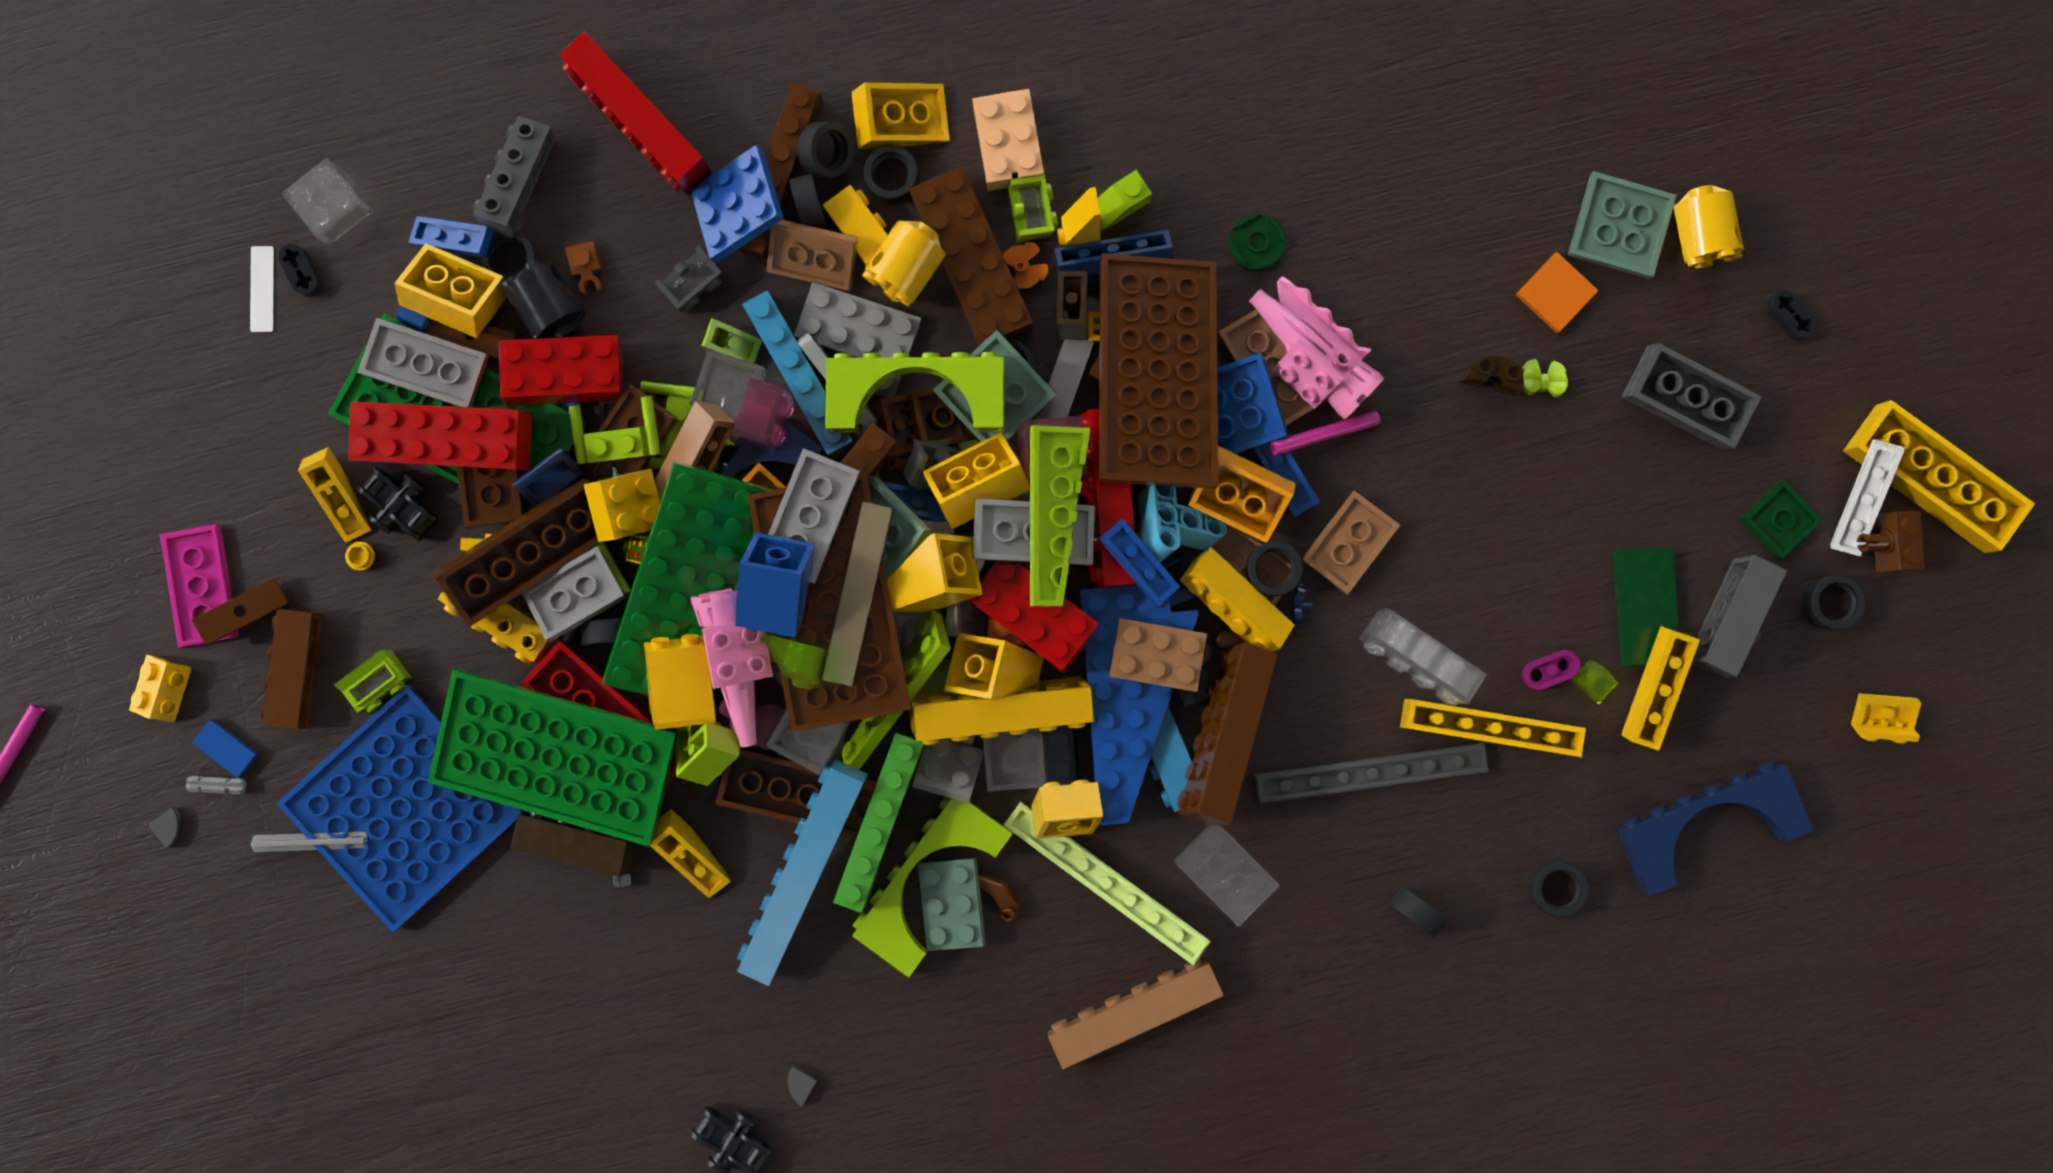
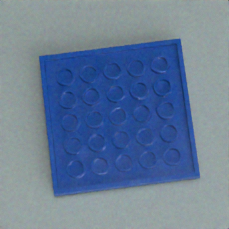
[276,685,526,933]

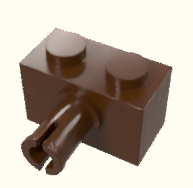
[1857,511,1925,572]

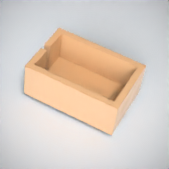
[972,89,1044,191]

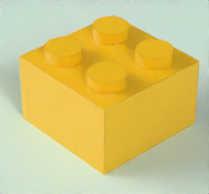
[584,469,660,542]
[1031,780,1103,839]

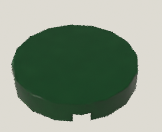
[1228,213,1286,271]

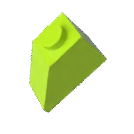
[1098,170,1152,232]

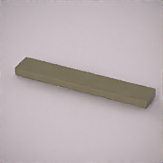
[822,502,893,687]

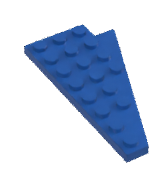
[1080,586,1198,825]

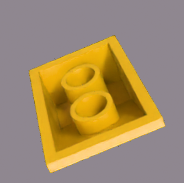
[851,82,950,149]

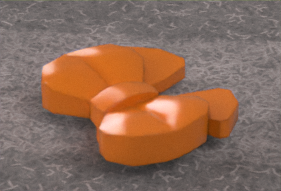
[1003,241,1048,290]

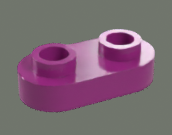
[1521,650,1580,690]

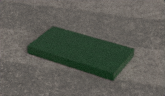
[1612,547,1679,666]

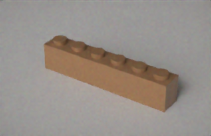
[1048,958,1224,1069]

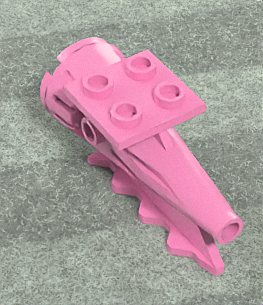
[1249,276,1384,420]
[690,588,773,747]

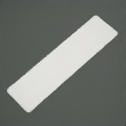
[250,246,274,332]

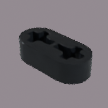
[278,244,322,297]
[1767,290,1817,340]

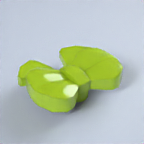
[1522,359,1568,398]

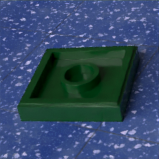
[1739,479,1823,561]

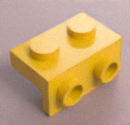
[129,655,191,722]
[1851,693,1922,744]

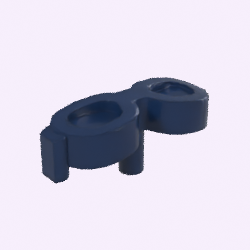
[1292,583,1313,627]

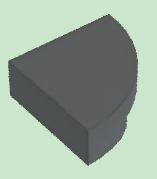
[149,807,181,848]
[788,1065,818,1107]

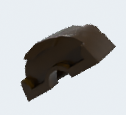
[1459,355,1524,396]

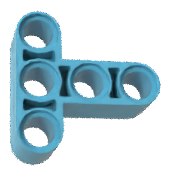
[1138,485,1227,562]

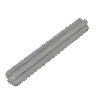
[251,831,368,852]

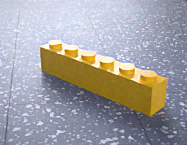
[1400,699,1586,757]

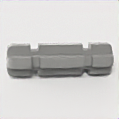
[186,776,247,795]

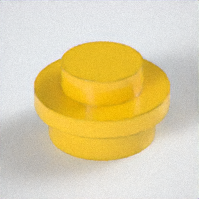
[345,542,376,571]

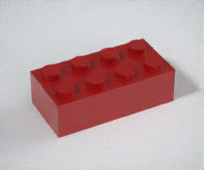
[499,335,624,406]
[969,561,1100,674]

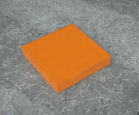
[1515,251,1599,333]

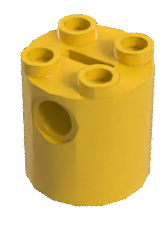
[1673,185,1744,269]
[862,221,946,307]

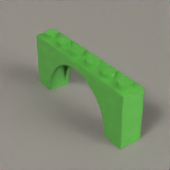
[833,731,925,913]

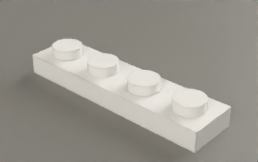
[1830,439,1904,556]

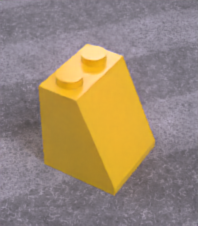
[887,533,983,613]
[944,633,1044,700]
[644,634,716,730]

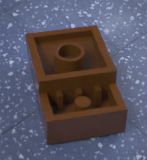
[873,388,977,459]

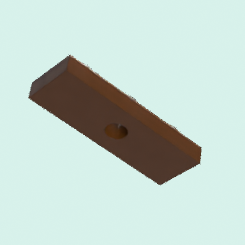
[425,319,518,360]
[191,578,289,646]

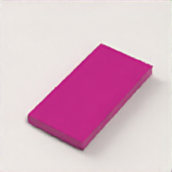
[160,524,239,648]

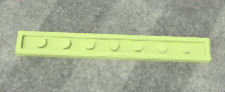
[1004,802,1211,966]

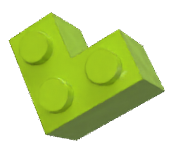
[675,721,740,786]

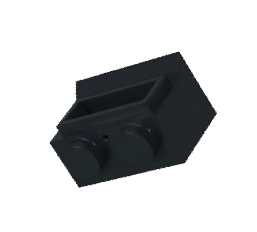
[1044,725,1080,785]

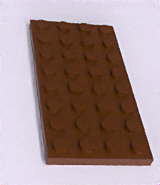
[1099,253,1218,489]
[748,472,912,733]

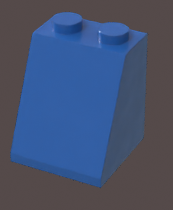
[735,533,815,637]

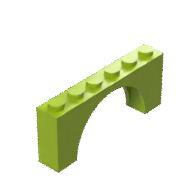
[825,352,1005,433]
[852,797,1013,978]

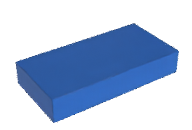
[192,719,259,778]

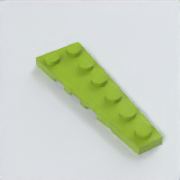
[1030,425,1090,607]
[842,610,951,770]

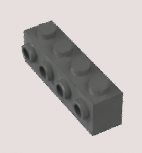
[472,116,555,238]

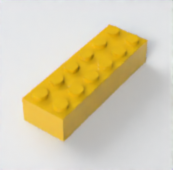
[1843,400,2035,553]
[909,676,1094,745]

